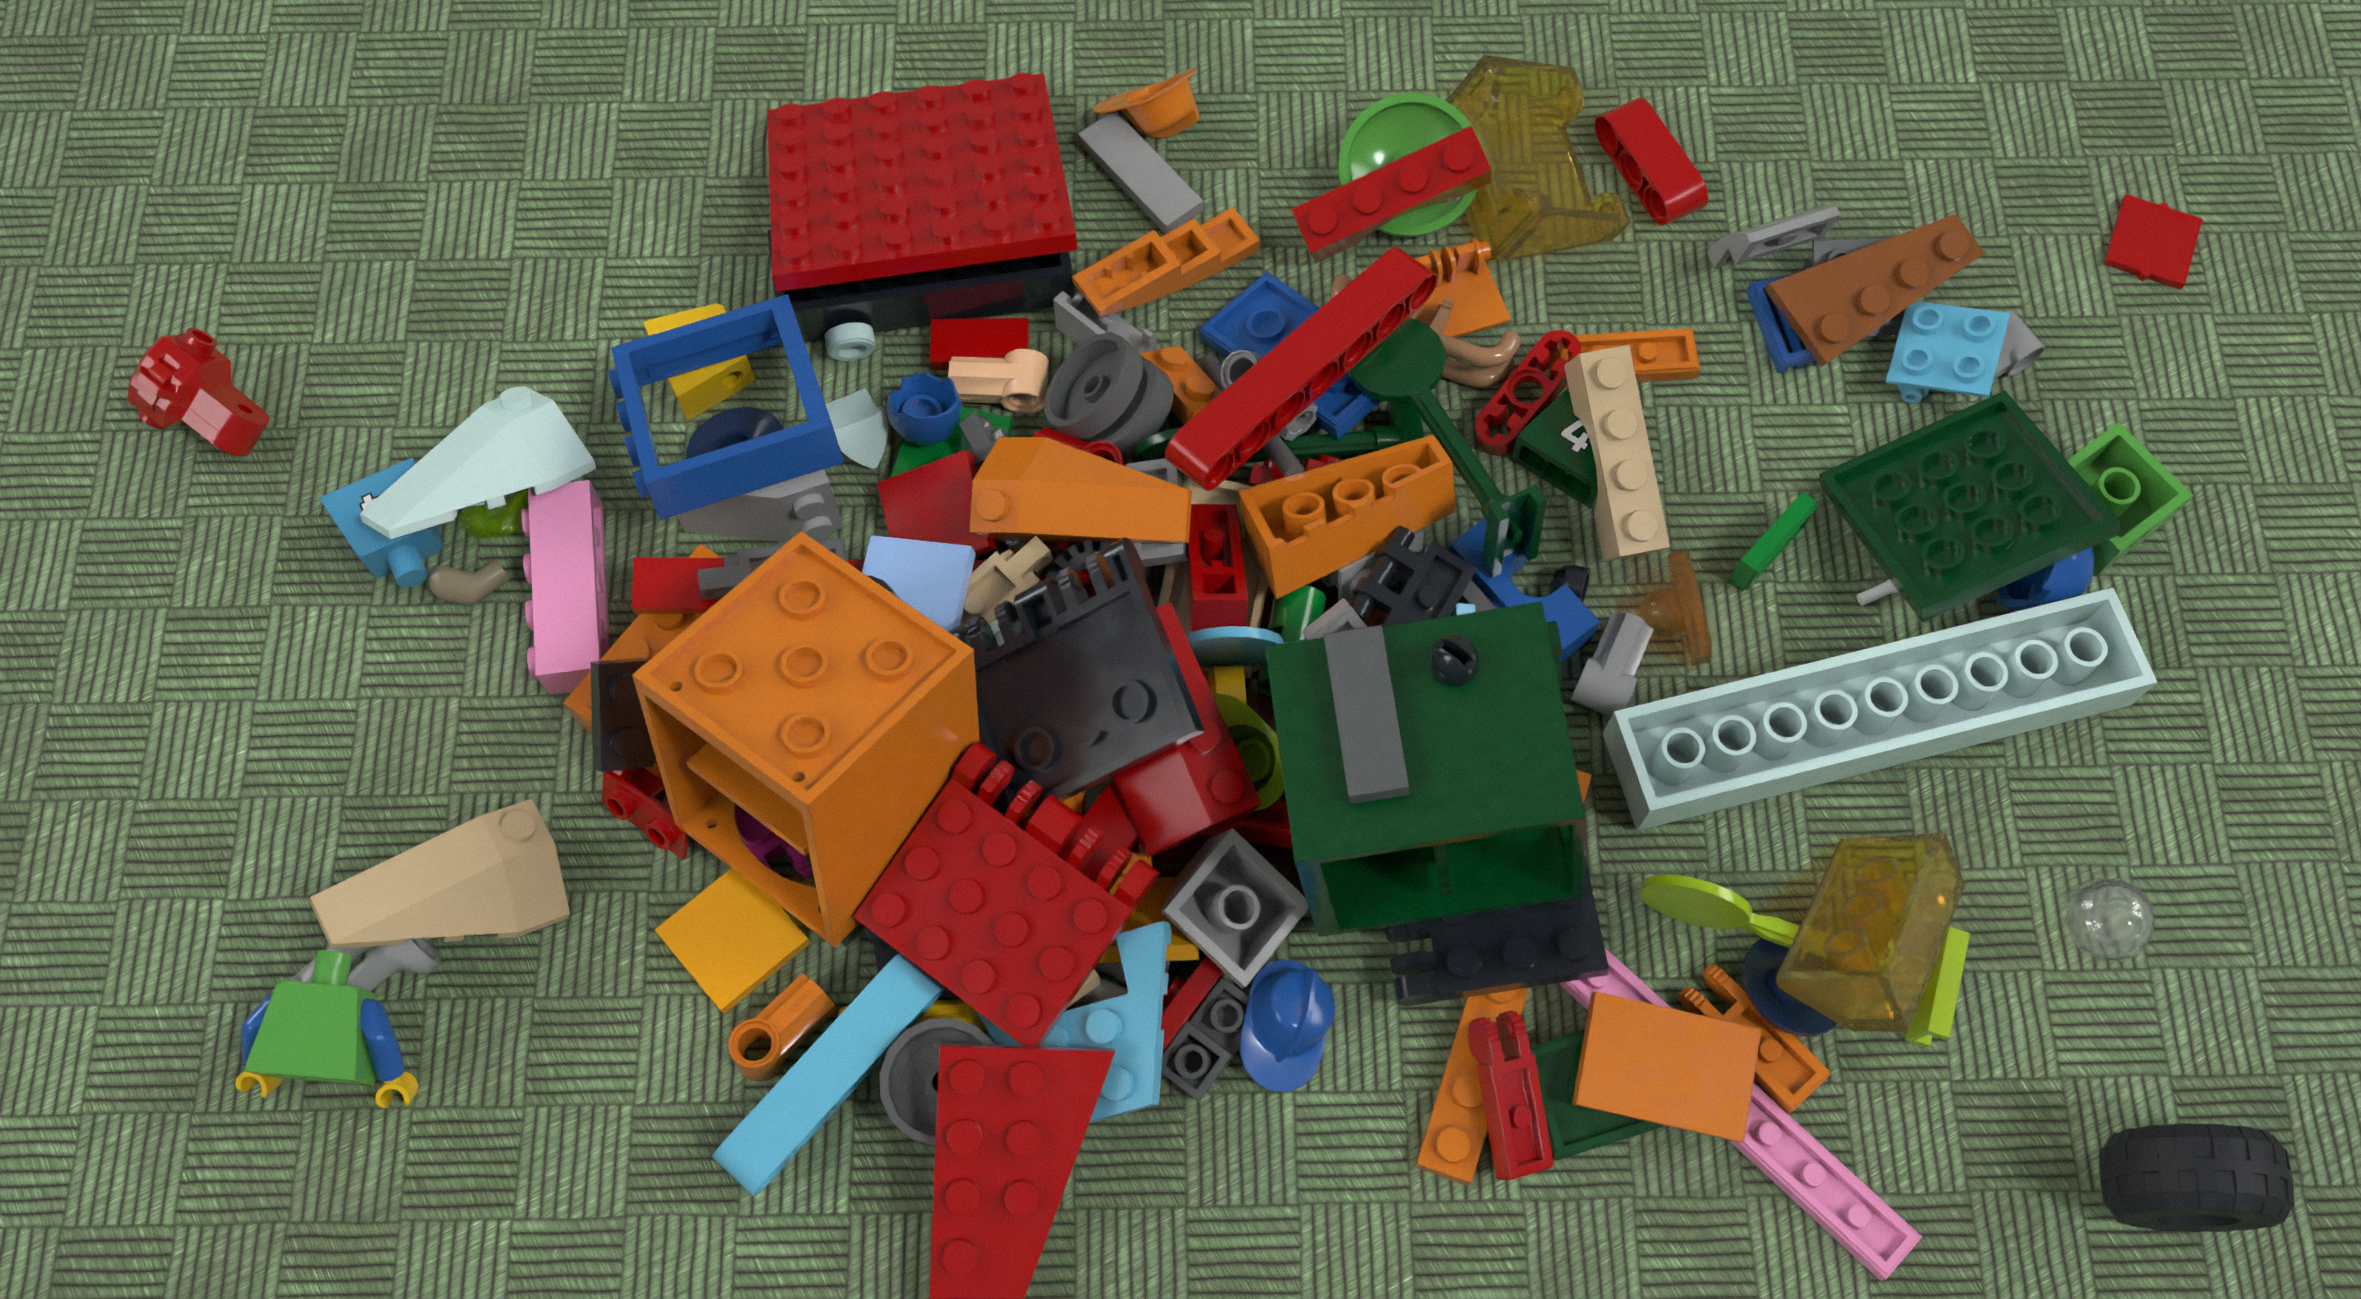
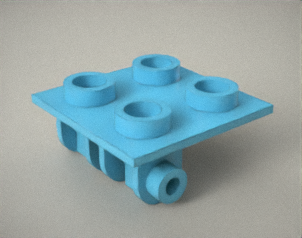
[1886,301,2011,403]

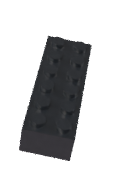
[767,230,1075,342]

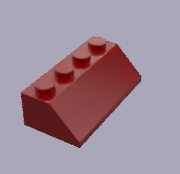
[1112,602,1261,858]

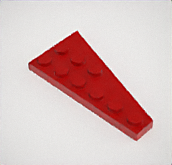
[929,1044,1115,1299]

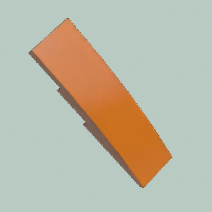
[1072,207,1260,317]

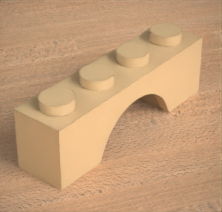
[1564,345,1670,562]

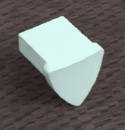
[826,388,888,469]

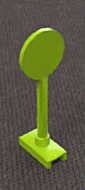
[1640,874,1970,1048]

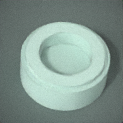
[824,323,876,361]

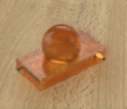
[1638,550,1712,666]

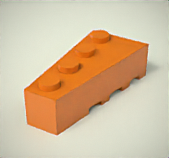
[1238,434,1456,599]

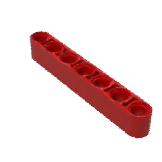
[1165,247,1438,491]

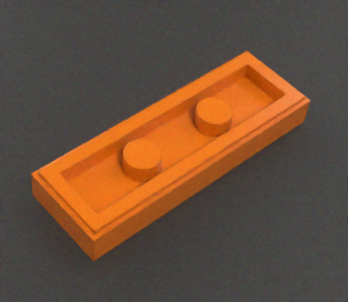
[1548,328,1700,387]

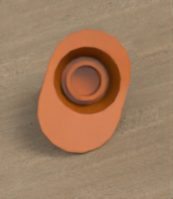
[1093,68,1199,139]

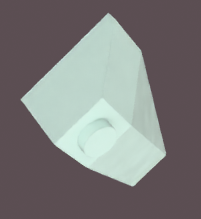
[360,386,596,539]

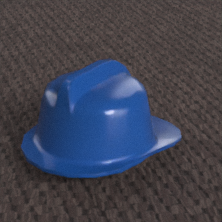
[1239,959,1335,1092]

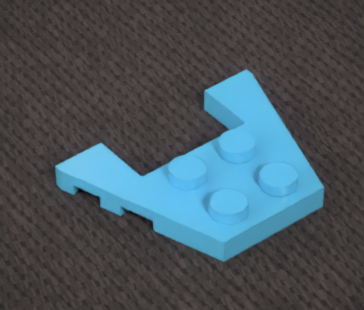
[977,921,1172,1124]

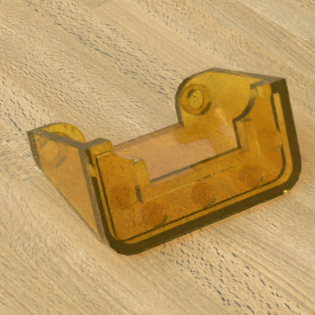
[1446,55,1631,261]

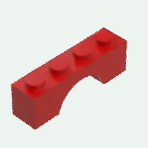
[1291,125,1492,264]

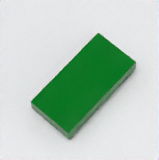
[1729,492,1817,592]

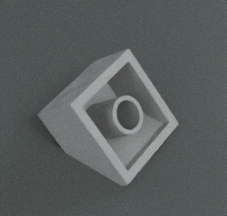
[1160,828,1309,988]

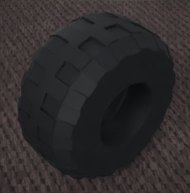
[2099,1123,2294,1232]

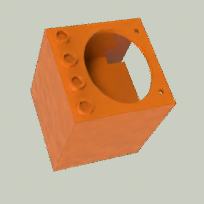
[632,531,980,947]

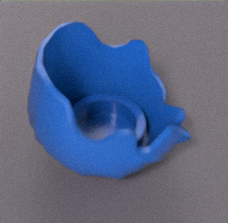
[886,371,962,446]

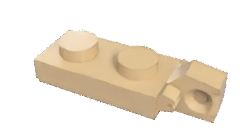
[960,536,1054,627]

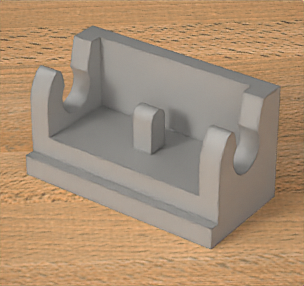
[1053,288,1160,353]

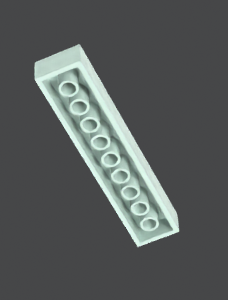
[1602,587,2157,831]

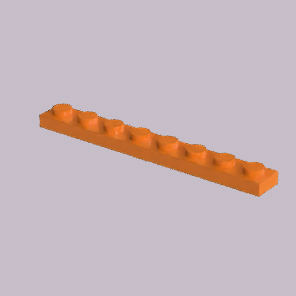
[1415,769,1592,1186]

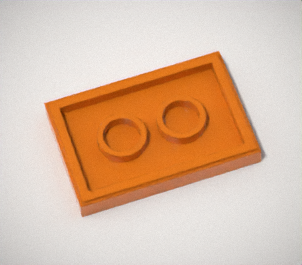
[1572,991,1762,1142]

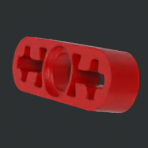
[1475,330,1581,455]

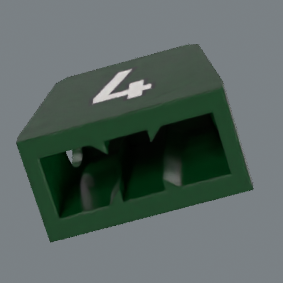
[1510,388,1598,509]

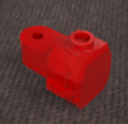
[127,328,270,456]

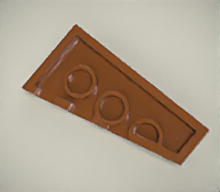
[1764,214,1985,367]

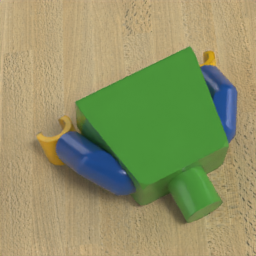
[235,950,419,1108]

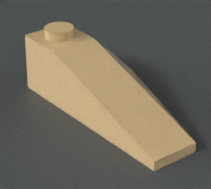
[310,799,570,949]

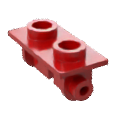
[602,768,689,860]

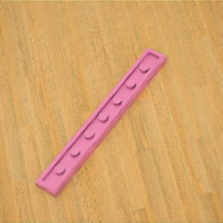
[1559,948,1922,1281]

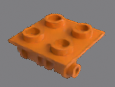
[1414,238,1511,338]

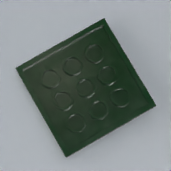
[1819,390,2120,622]

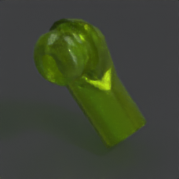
[460,489,529,539]

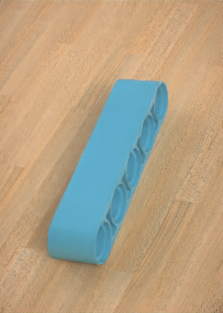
[712,952,946,1197]

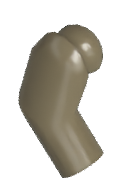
[429,559,510,605]

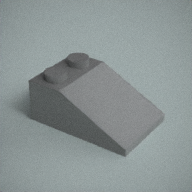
[677,469,844,542]

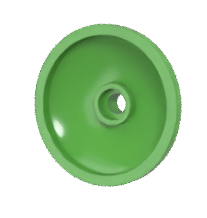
[1338,93,1481,238]

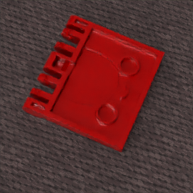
[853,741,1160,1046]

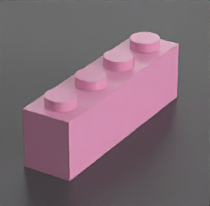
[521,480,610,695]

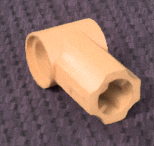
[948,349,1048,414]

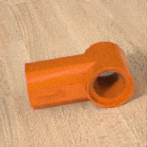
[728,973,837,1082]

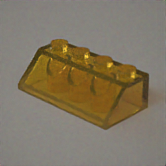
[1775,832,1965,1032]

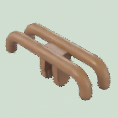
[1330,274,1521,388]

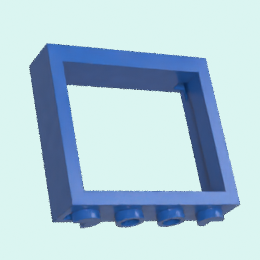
[608,294,845,520]

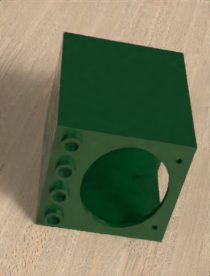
[1265,601,1586,937]

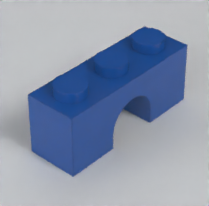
[1448,518,1600,664]

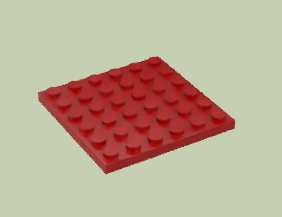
[767,73,1078,292]

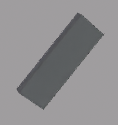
[1324,625,1410,804]

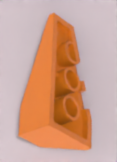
[969,437,1192,544]

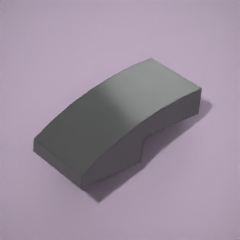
[1161,977,1249,1101]

